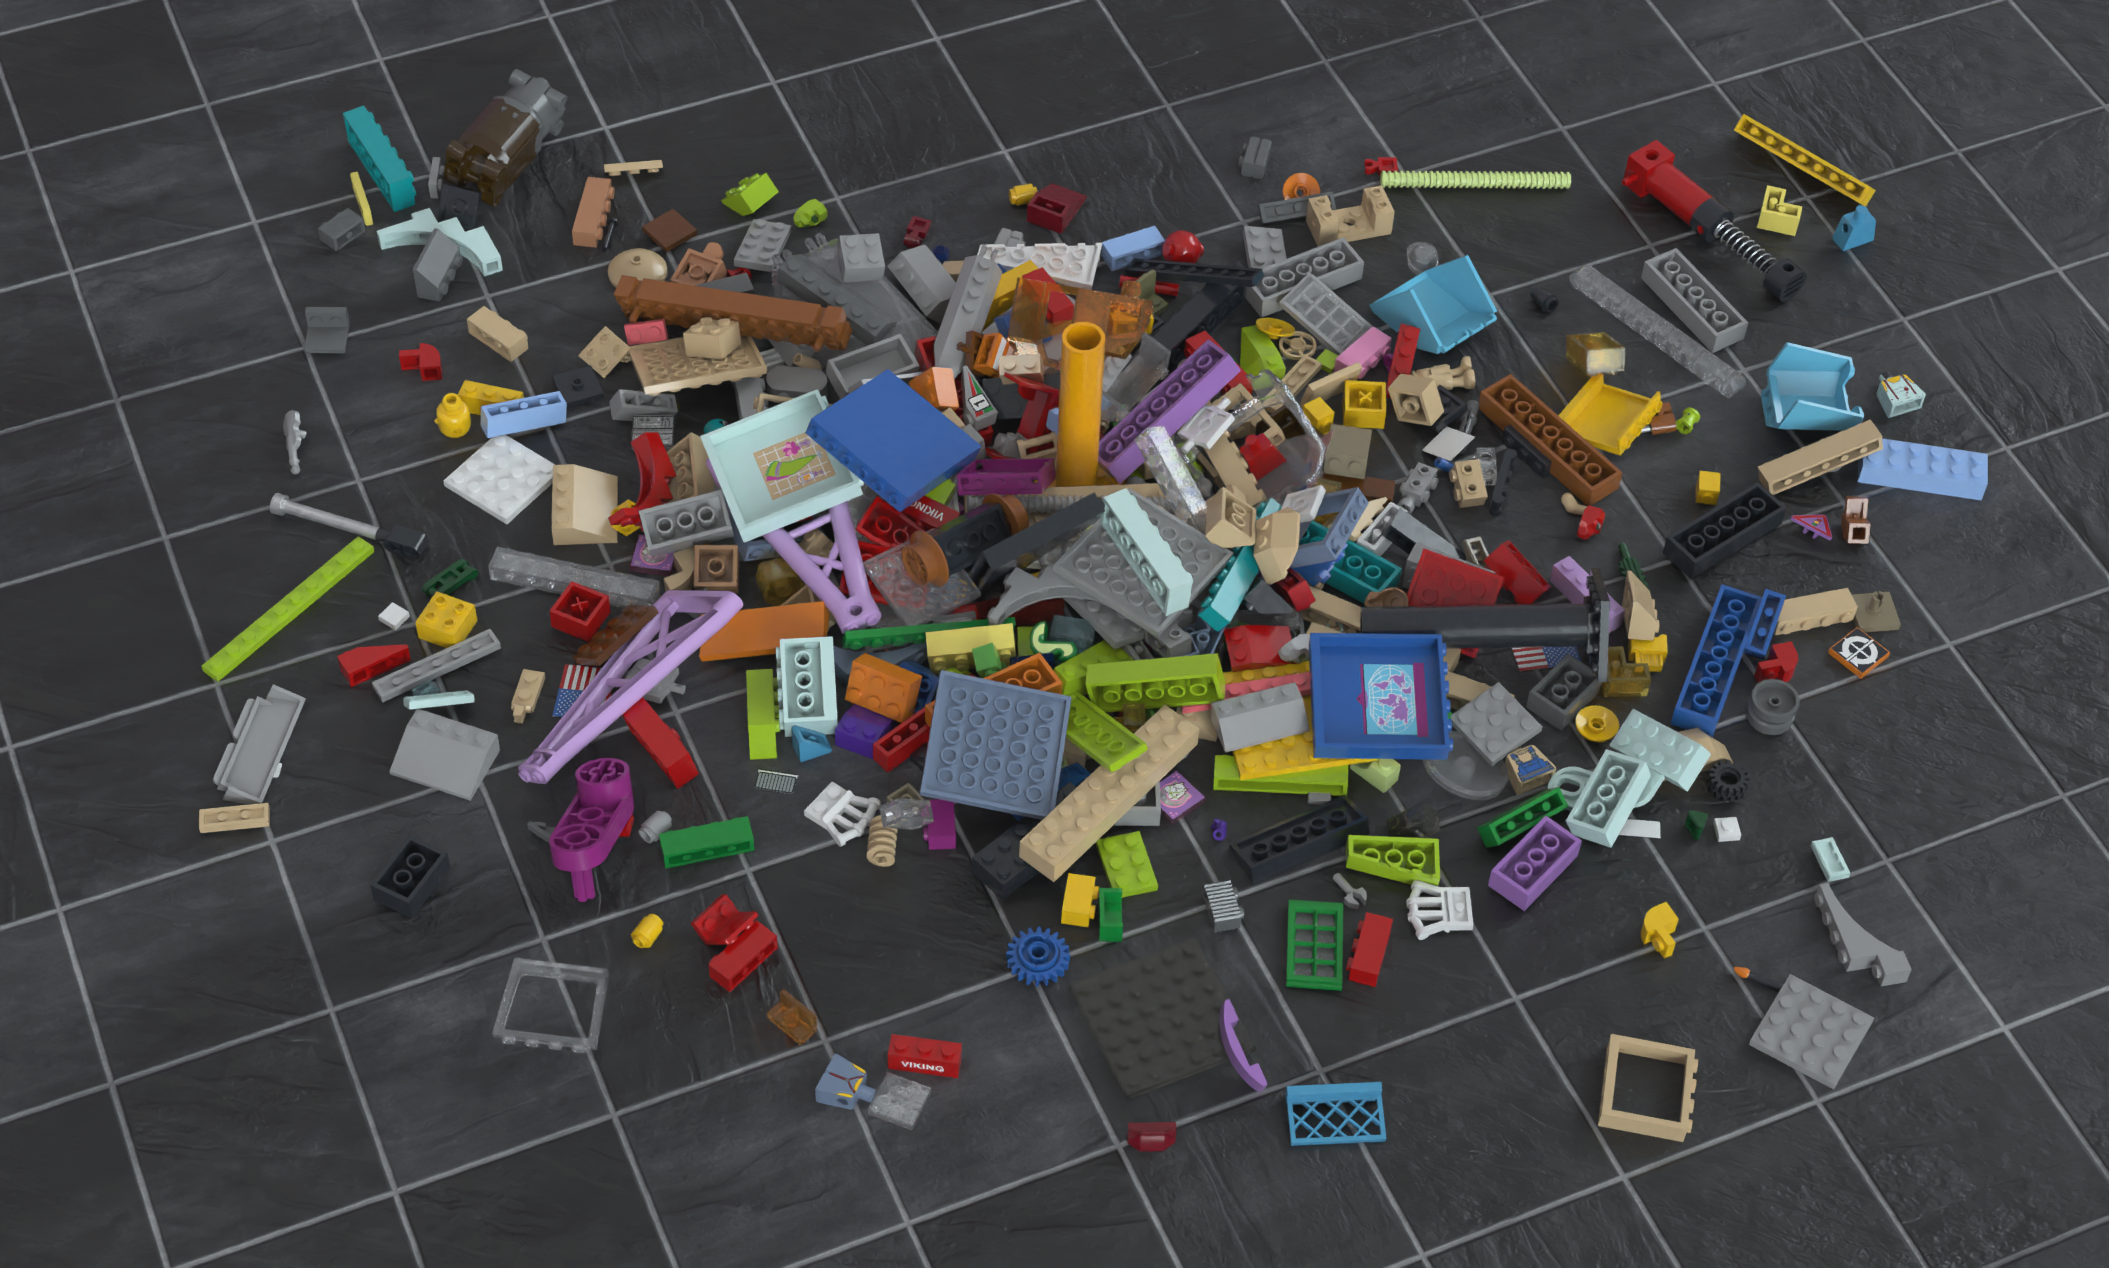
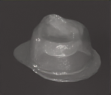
[1407,242,1439,275]

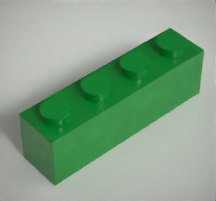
[1477,787,1569,848]
[659,816,754,869]

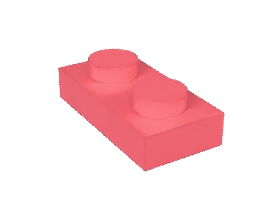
[624,319,668,345]

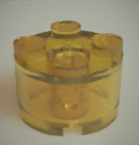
[755,558,804,606]

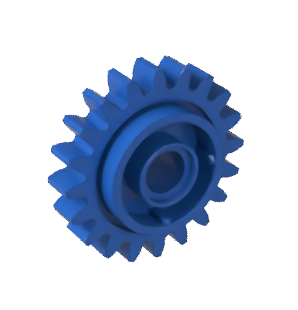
[1006,927,1070,987]

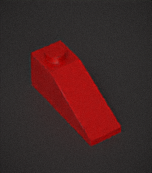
[337,644,411,687]

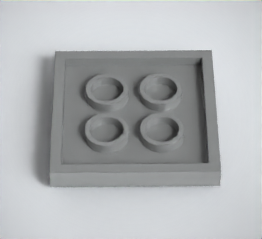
[1451,682,1542,766]

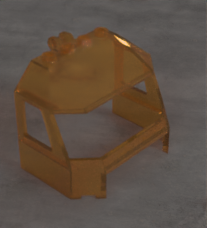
[1007,277,1153,370]

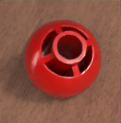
[1162,230,1204,263]

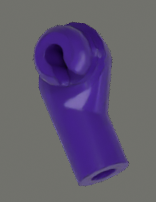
[1211,818,1227,841]

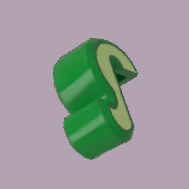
[1029,621,1079,664]

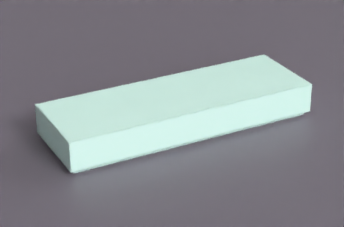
[403,690,474,709]

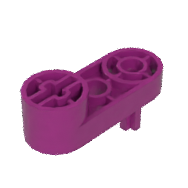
[549,758,635,902]

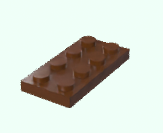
[572,604,659,666]

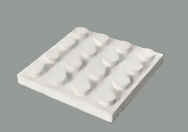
[444,435,555,524]

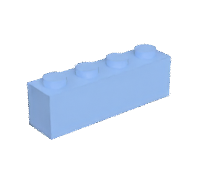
[480,391,567,438]

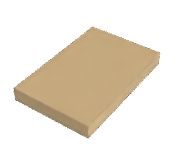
[1299,362,1362,410]

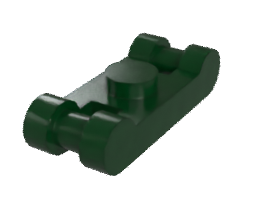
[422,558,479,599]

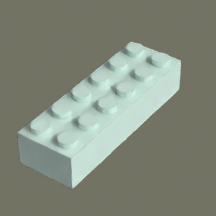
[1101,488,1193,616]

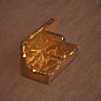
[767,989,817,1045]

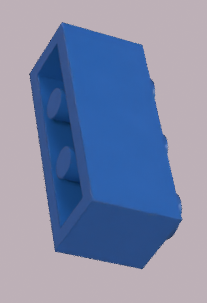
[1744,589,1786,660]

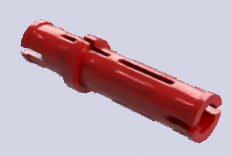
[1119,275,1179,297]

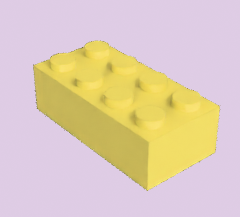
[926,623,1016,674]

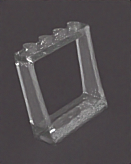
[492,958,609,1053]

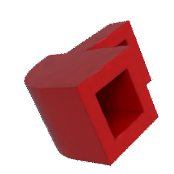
[399,343,442,381]
[1754,641,1798,683]

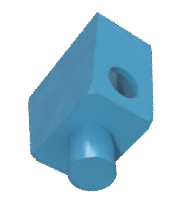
[1832,205,1876,251]

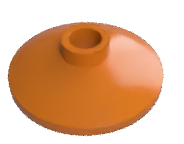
[1283,173,1320,200]

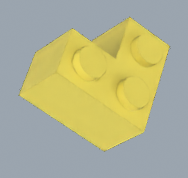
[1757,185,1802,236]

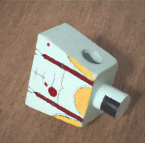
[1877,372,1926,418]

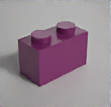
[922,799,956,850]

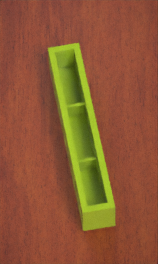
[1214,755,1348,796]

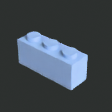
[1101,226,1165,271]

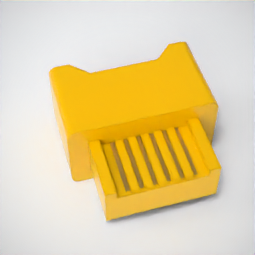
[1628,634,1668,672]

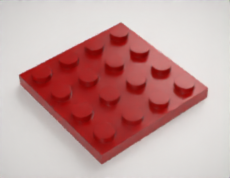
[1407,548,1505,658]

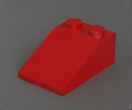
[1224,625,1297,672]

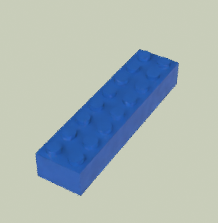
[1670,584,1762,737]

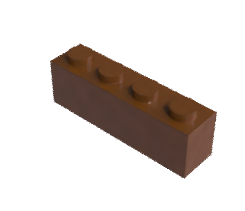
[1310,470,1396,510]

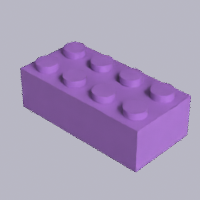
[1488,816,1582,911]

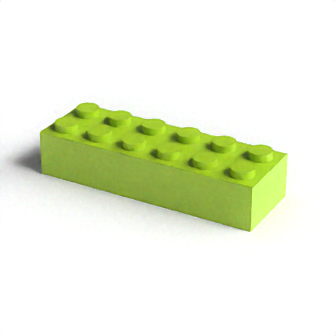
[1085,653,1226,712]

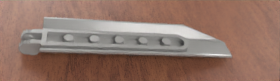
[934,244,1002,379]

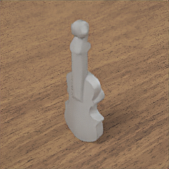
[283,410,306,474]

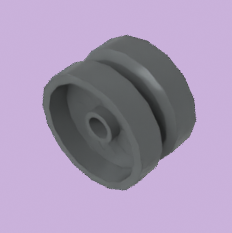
[1746,679,1800,735]

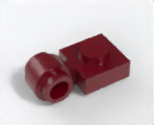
[903,216,932,249]

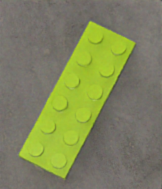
[1066,691,1148,773]

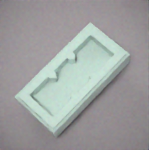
[1811,837,1850,882]

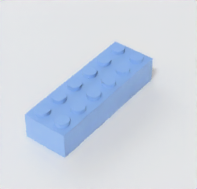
[1858,438,1988,500]

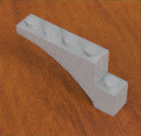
[1814,883,1912,987]

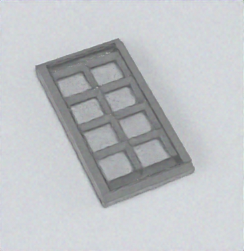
[1279,273,1372,356]

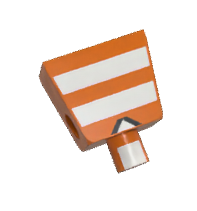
[973,332,1017,379]

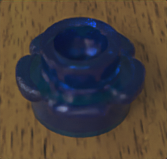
[931,245,950,263]

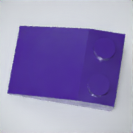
[835,704,898,759]

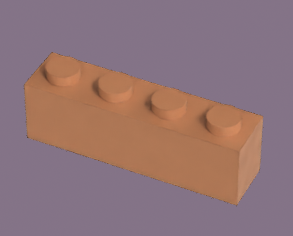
[572,177,615,248]

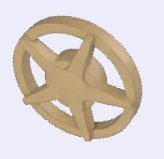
[1279,331,1317,360]

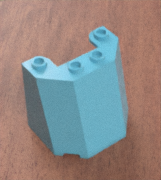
[1761,342,1864,430]

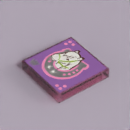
[629,534,678,576]
[1160,770,1206,825]

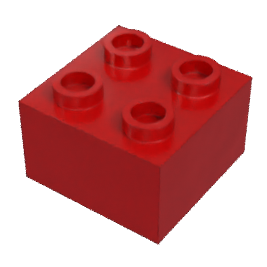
[549,581,611,642]

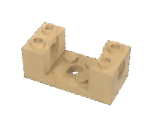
[1306,185,1394,247]

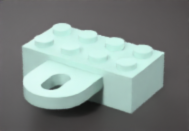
[1609,709,1711,808]
[1548,749,1651,848]

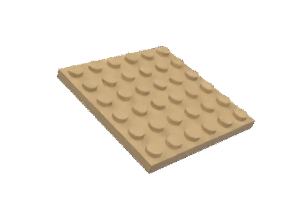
[629,336,768,396]

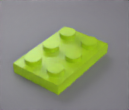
[1096,831,1158,898]

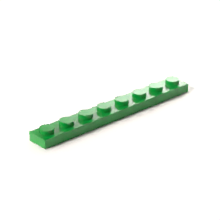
[842,617,1016,650]

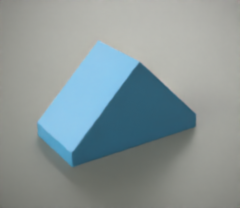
[792,725,832,763]

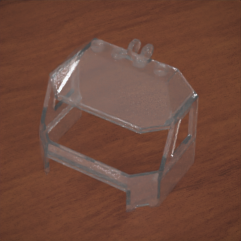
[1166,369,1326,506]

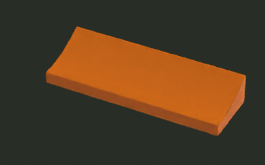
[699,601,830,662]

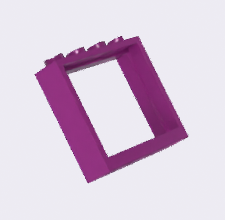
[957,458,1056,495]

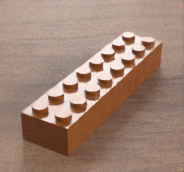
[1479,374,1623,506]

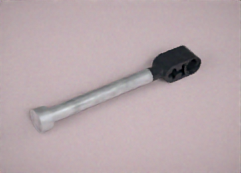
[270,493,429,559]

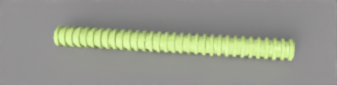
[1380,171,1571,189]

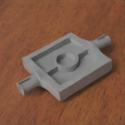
[620,658,686,704]

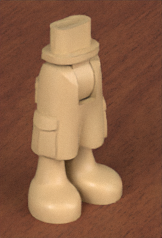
[1410,356,1475,390]

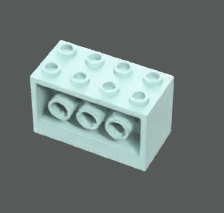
[776,636,838,737]

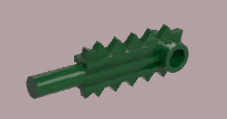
[1618,543,1651,591]

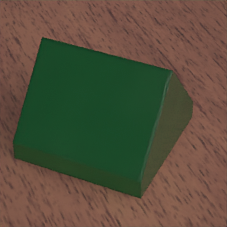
[1684,810,1708,841]

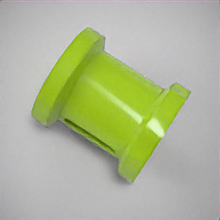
[1676,407,1700,434]

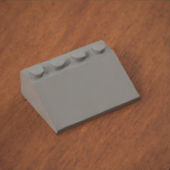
[389,709,500,801]

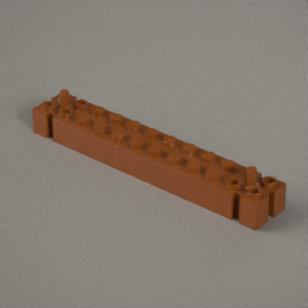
[614,275,853,352]

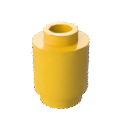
[1009,184,1037,206]
[631,914,664,948]

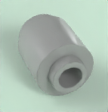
[639,811,672,843]

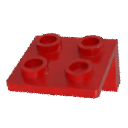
[690,894,759,945]

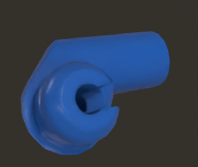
[1434,457,1454,473]

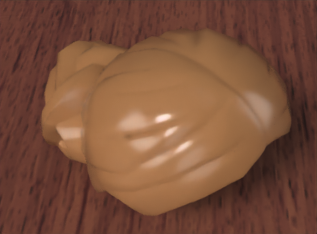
[1364,588,1408,607]

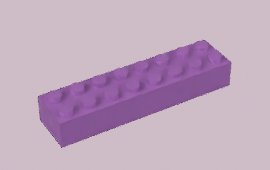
[1098,339,1241,484]

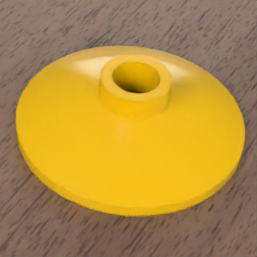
[1256,318,1295,339]
[1575,706,1619,742]

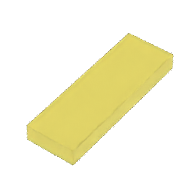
[350,172,373,226]

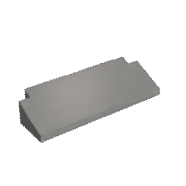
[213,684,306,805]

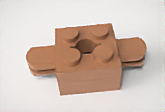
[670,242,728,286]

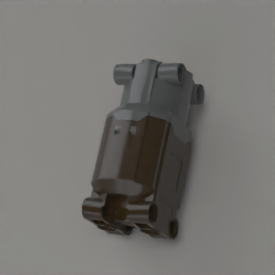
[443,69,567,208]

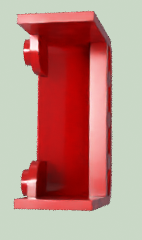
[985,372,1060,459]

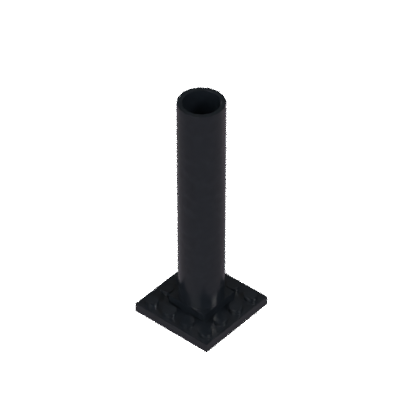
[1360,568,1610,682]

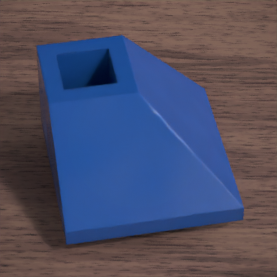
[900,661,939,714]

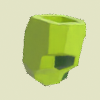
[794,199,827,228]

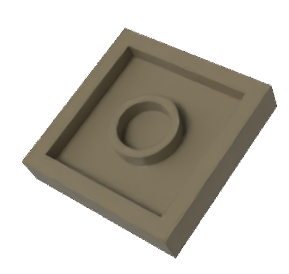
[1852,591,1901,632]

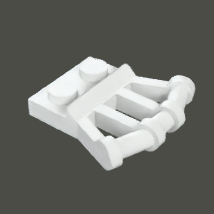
[804,782,881,847]
[1406,880,1473,940]

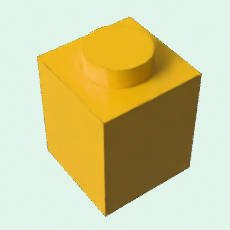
[1696,471,1720,505]

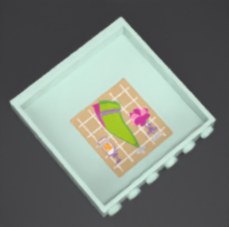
[700,389,864,543]

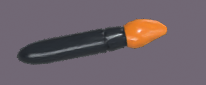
[1734,967,1784,992]

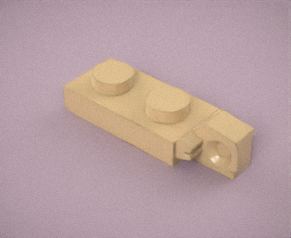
[511,669,545,724]

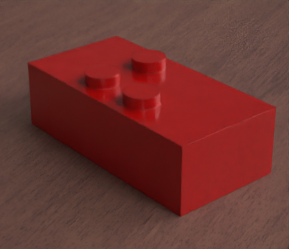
[622,697,699,789]

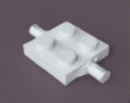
[1178,397,1235,454]

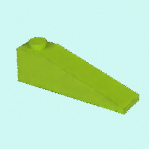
[1240,325,1286,390]

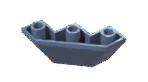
[1152,610,1226,659]

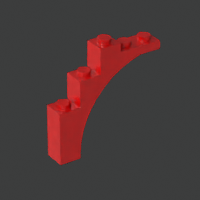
[608,432,677,532]

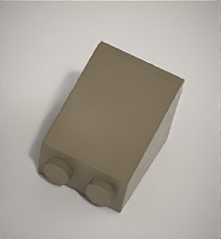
[1323,424,1372,479]

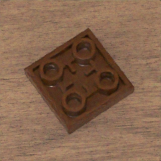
[642,209,697,252]

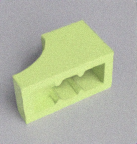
[1350,759,1401,793]

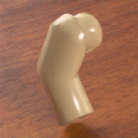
[1561,493,1588,515]

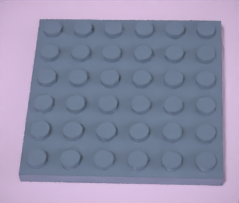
[919,670,1071,820]

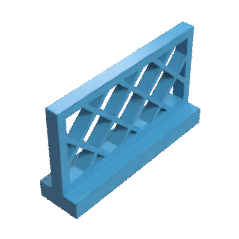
[1284,1082,1386,1146]

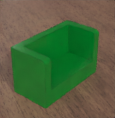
[1098,888,1123,942]

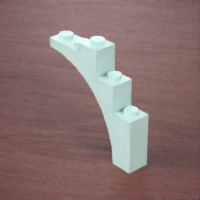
[377,208,503,276]

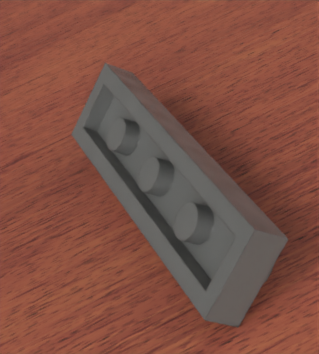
[1258,191,1336,225]

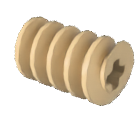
[867,815,898,867]

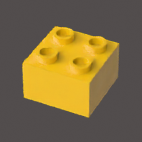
[1343,380,1386,429]
[415,591,477,648]

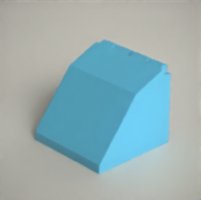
[1369,255,1497,354]

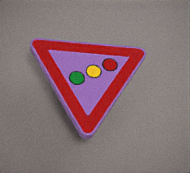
[1790,515,1832,540]

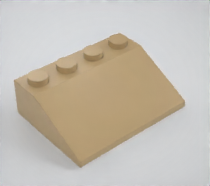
[552,464,618,545]

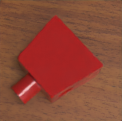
[1239,433,1287,481]

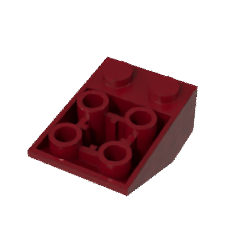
[1027,183,1087,234]

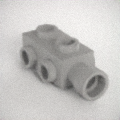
[1397,462,1439,515]

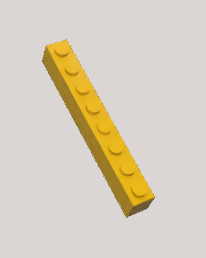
[1734,114,1876,207]

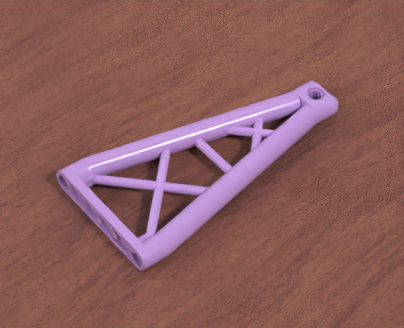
[706,458,881,634]
[518,590,743,784]

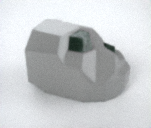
[1278,634,1310,663]

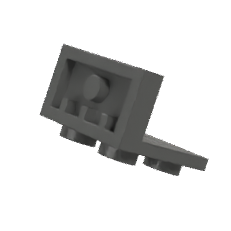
[304,307,350,353]

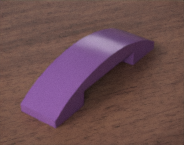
[1219,999,1268,1092]

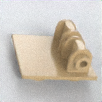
[578,326,631,378]

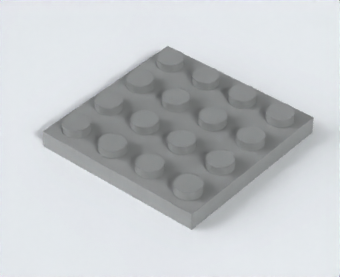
[1749,974,1874,1090]

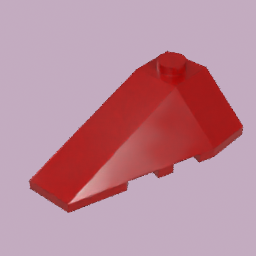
[855,496,928,550]

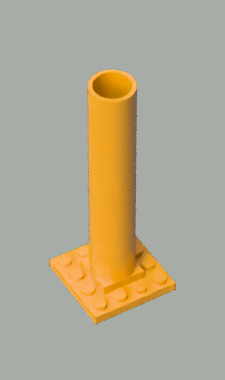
[1034,322,1127,535]

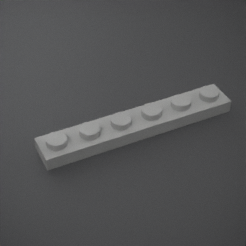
[372,629,501,702]

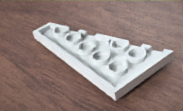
[978,243,1102,291]

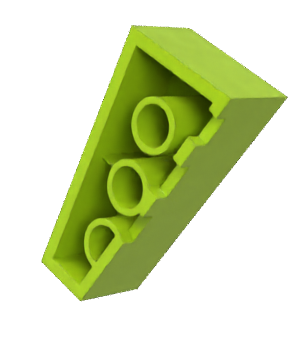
[1054,640,1133,696]
[746,669,780,760]
[1346,835,1440,886]

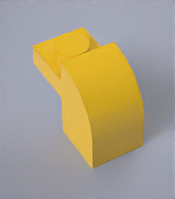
[1640,902,1679,959]

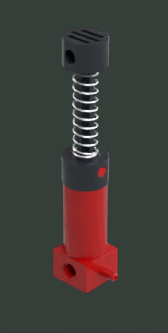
[1622,140,1807,302]

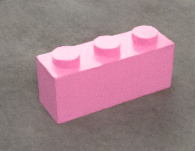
[1334,327,1392,381]

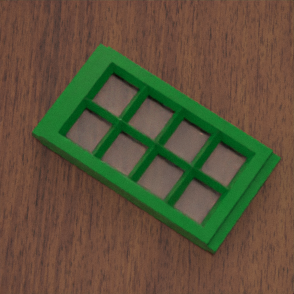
[1286,900,1343,991]

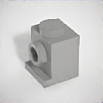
[993,432,1028,459]

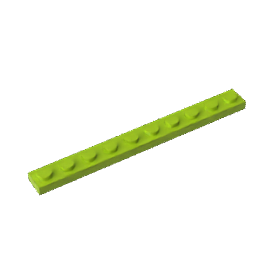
[201,536,374,682]

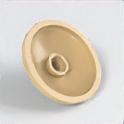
[608,248,667,288]

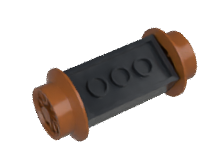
[901,493,1029,587]

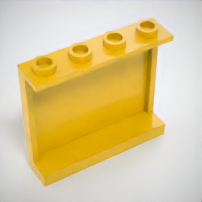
[1558,372,1662,456]

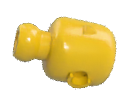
[434,393,471,438]

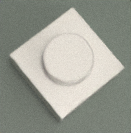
[1713,817,1741,842]

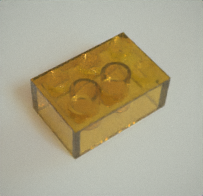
[1566,332,1625,376]

